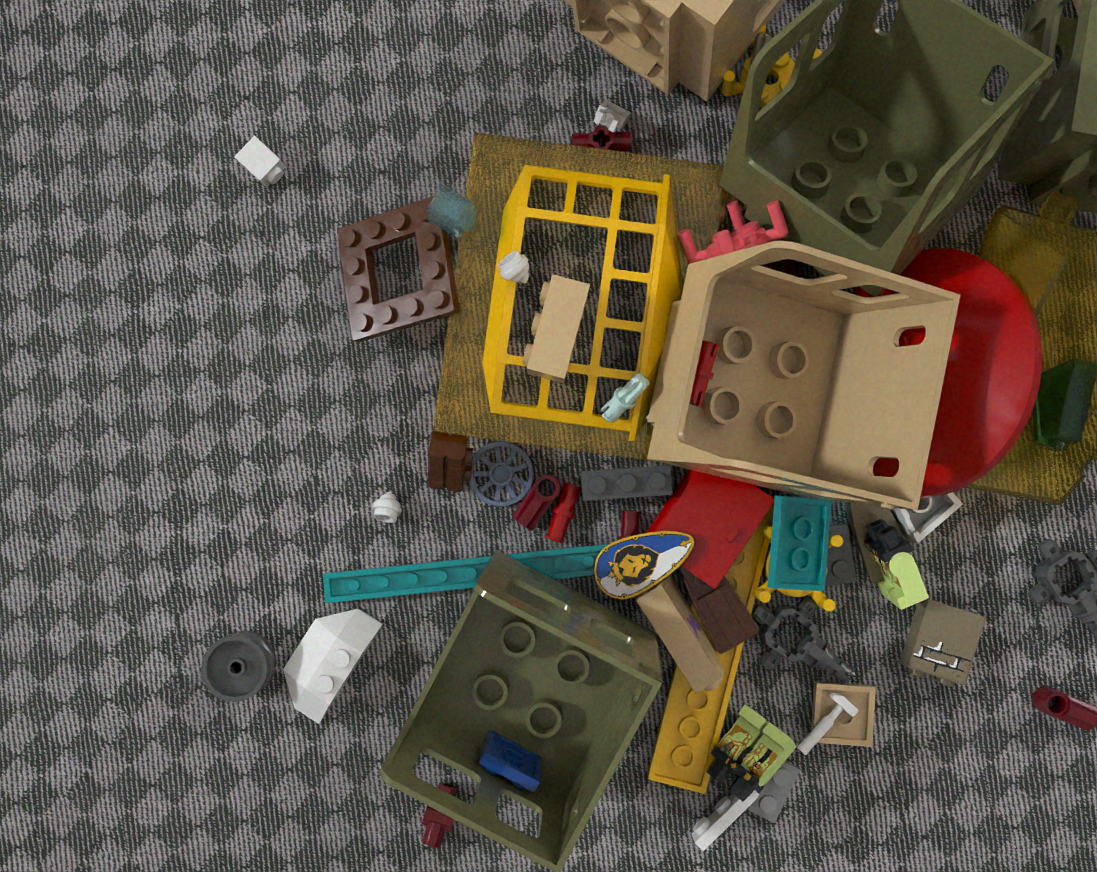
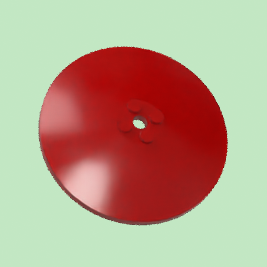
[852,248,1042,498]

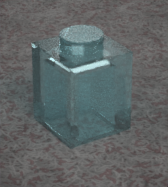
[426,184,477,238]

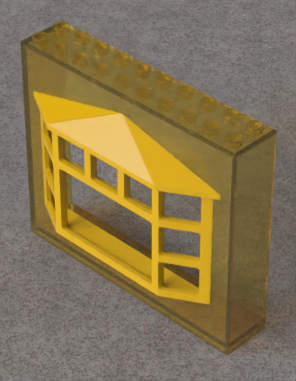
[433,132,727,464]

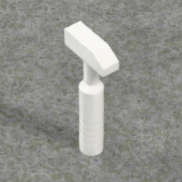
[797,693,859,755]

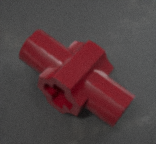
[572,126,631,159]
[422,782,458,848]

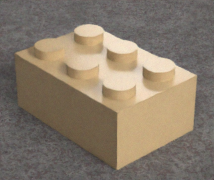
[522,274,590,384]

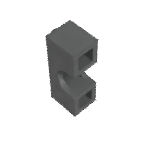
[580,465,673,501]

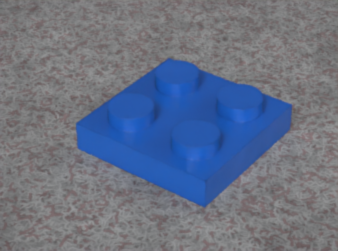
[479,730,542,792]

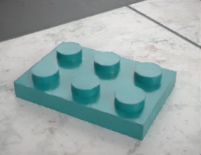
[767,495,832,591]

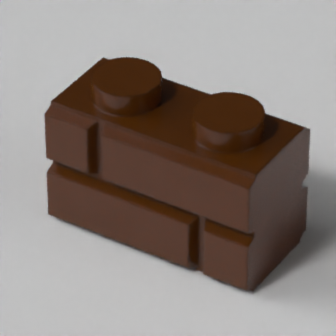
[428,431,473,492]

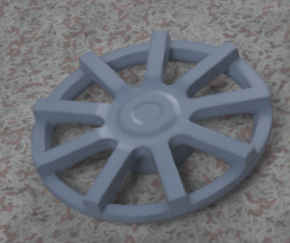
[469,441,534,507]

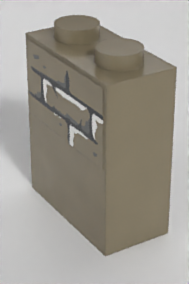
[900,599,986,687]

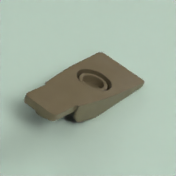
[845,502,910,583]

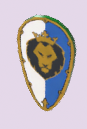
[594,531,695,600]

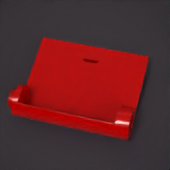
[646,469,775,589]

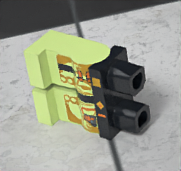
[863,519,929,610]
[706,704,797,802]

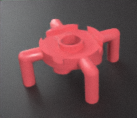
[678,200,789,264]

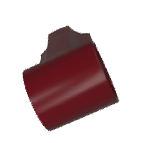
[512,473,561,531]
[1032,686,1097,732]

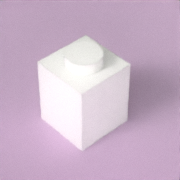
[234,135,286,188]

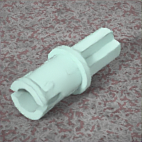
[601,373,649,422]

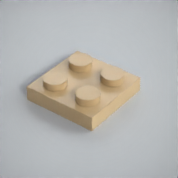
[811,681,876,747]

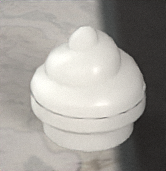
[498,250,529,283]
[372,491,402,523]

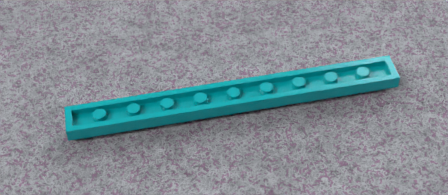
[323,543,610,603]

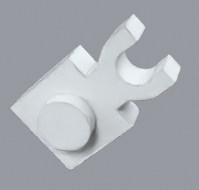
[594,99,631,132]

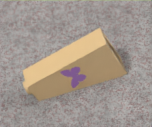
[636,574,724,693]

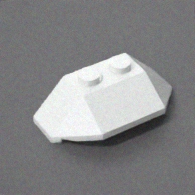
[283,608,383,724]

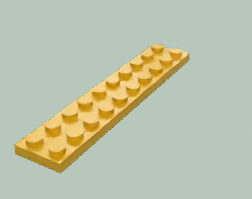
[647,505,774,794]

